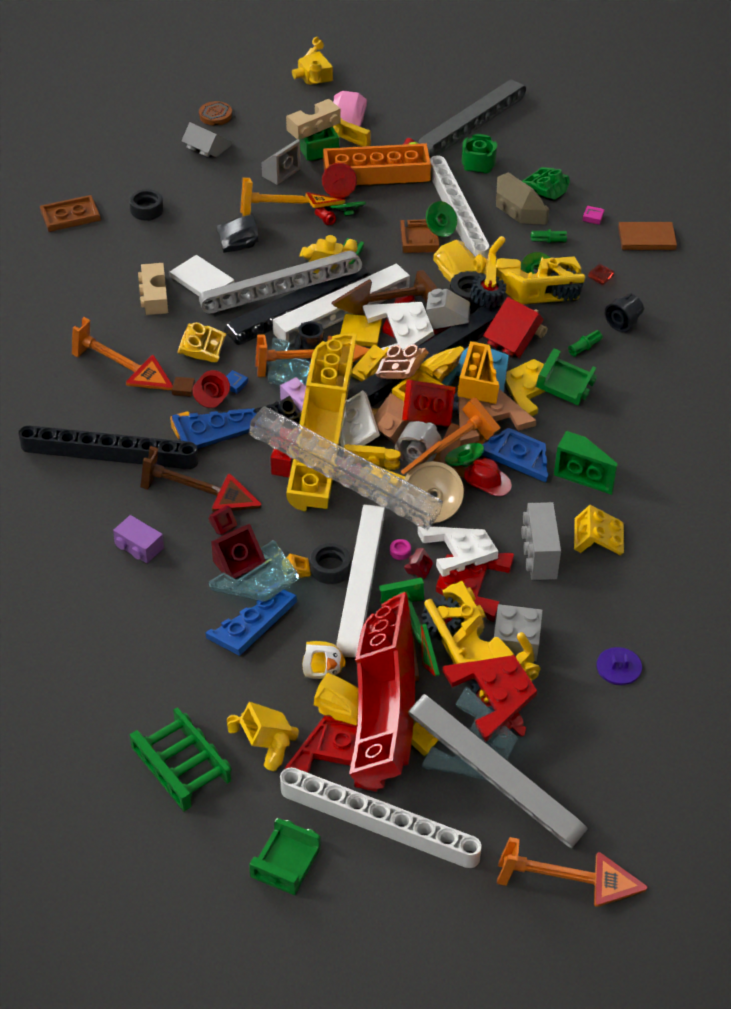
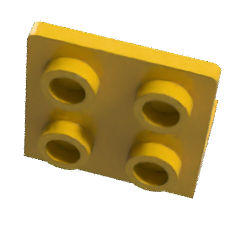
[574,505,624,555]

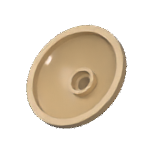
[401,461,464,523]

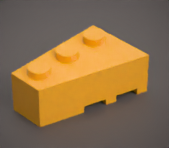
[457,341,499,404]

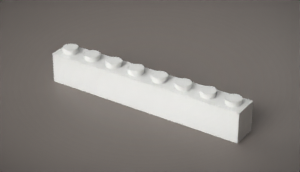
[273,264,410,346]

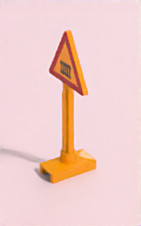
[240,178,345,216]

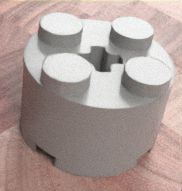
[395,421,442,465]

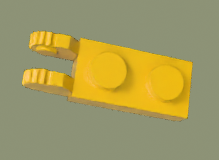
[333,118,371,147]
[343,444,401,470]

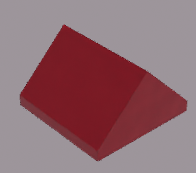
[211,524,267,581]

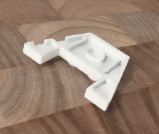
[363,302,434,350]
[418,526,498,576]

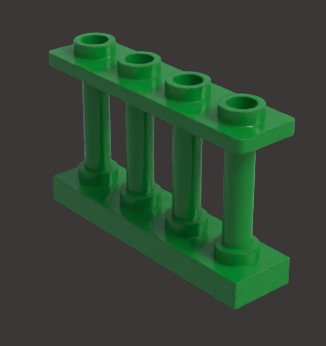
[129,707,232,812]

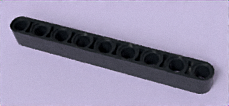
[224,266,372,345]
[18,425,198,469]

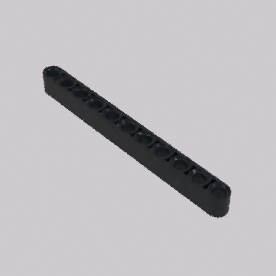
[347,304,502,407]

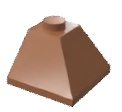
[374,393,412,444]

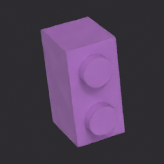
[113,515,164,563]

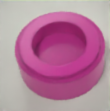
[390,539,411,560]

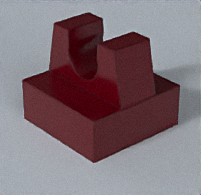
[208,505,237,535]
[404,548,433,579]

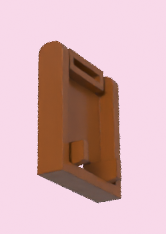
[400,219,439,253]

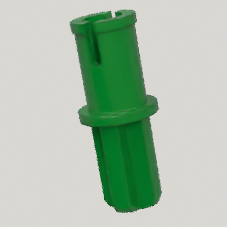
[530,229,567,244]
[568,330,603,357]

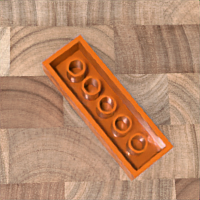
[323,143,431,185]

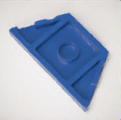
[482,428,548,483]

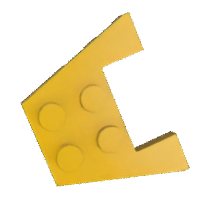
[505,359,546,416]

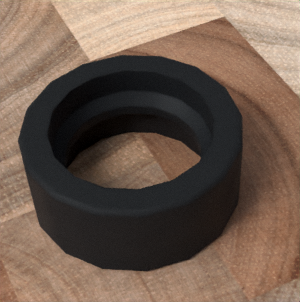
[129,189,163,220]
[310,543,351,584]

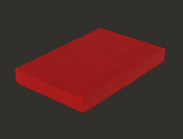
[402,380,455,427]

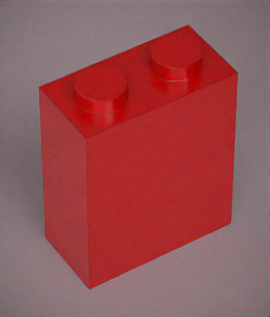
[483,297,544,358]

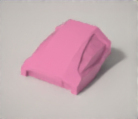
[333,91,367,127]

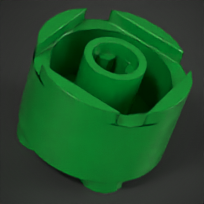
[462,134,497,173]

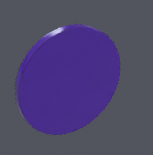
[596,647,642,685]

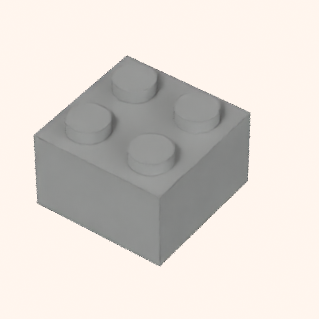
[494,604,542,661]

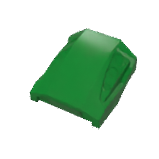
[522,167,570,200]

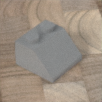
[182,122,233,158]
[261,139,301,185]
[426,289,470,329]

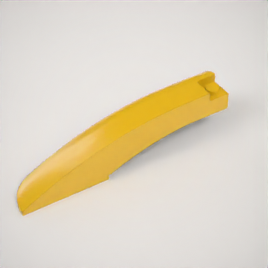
[286,333,357,511]

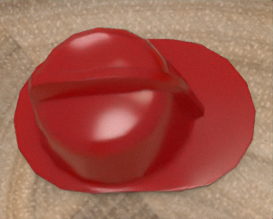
[193,370,230,408]
[464,458,512,496]

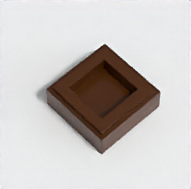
[172,377,195,397]

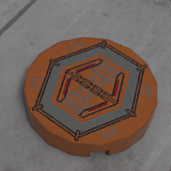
[199,101,232,126]

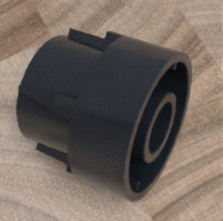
[604,293,645,332]
[295,321,327,361]

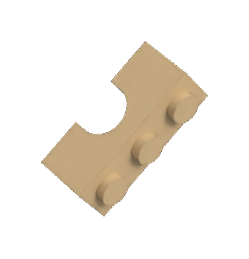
[286,99,341,140]
[138,263,168,315]

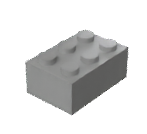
[521,502,561,580]

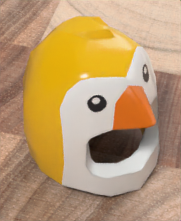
[302,641,346,679]

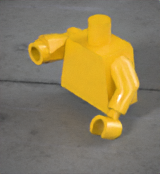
[292,37,333,85]
[299,235,358,274]
[227,702,299,771]

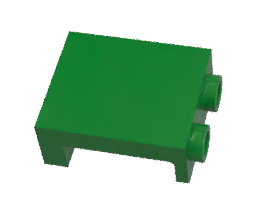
[535,348,597,406]
[249,818,321,896]

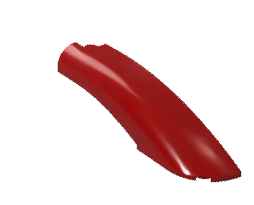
[349,592,415,789]

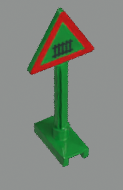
[379,578,440,676]

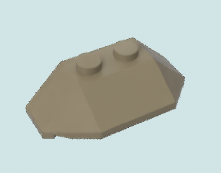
[496,172,549,225]

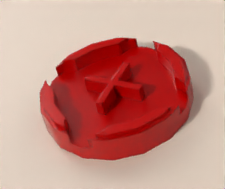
[322,162,357,198]

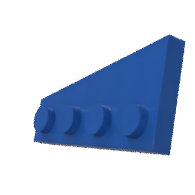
[172,408,262,449]
[205,587,297,656]

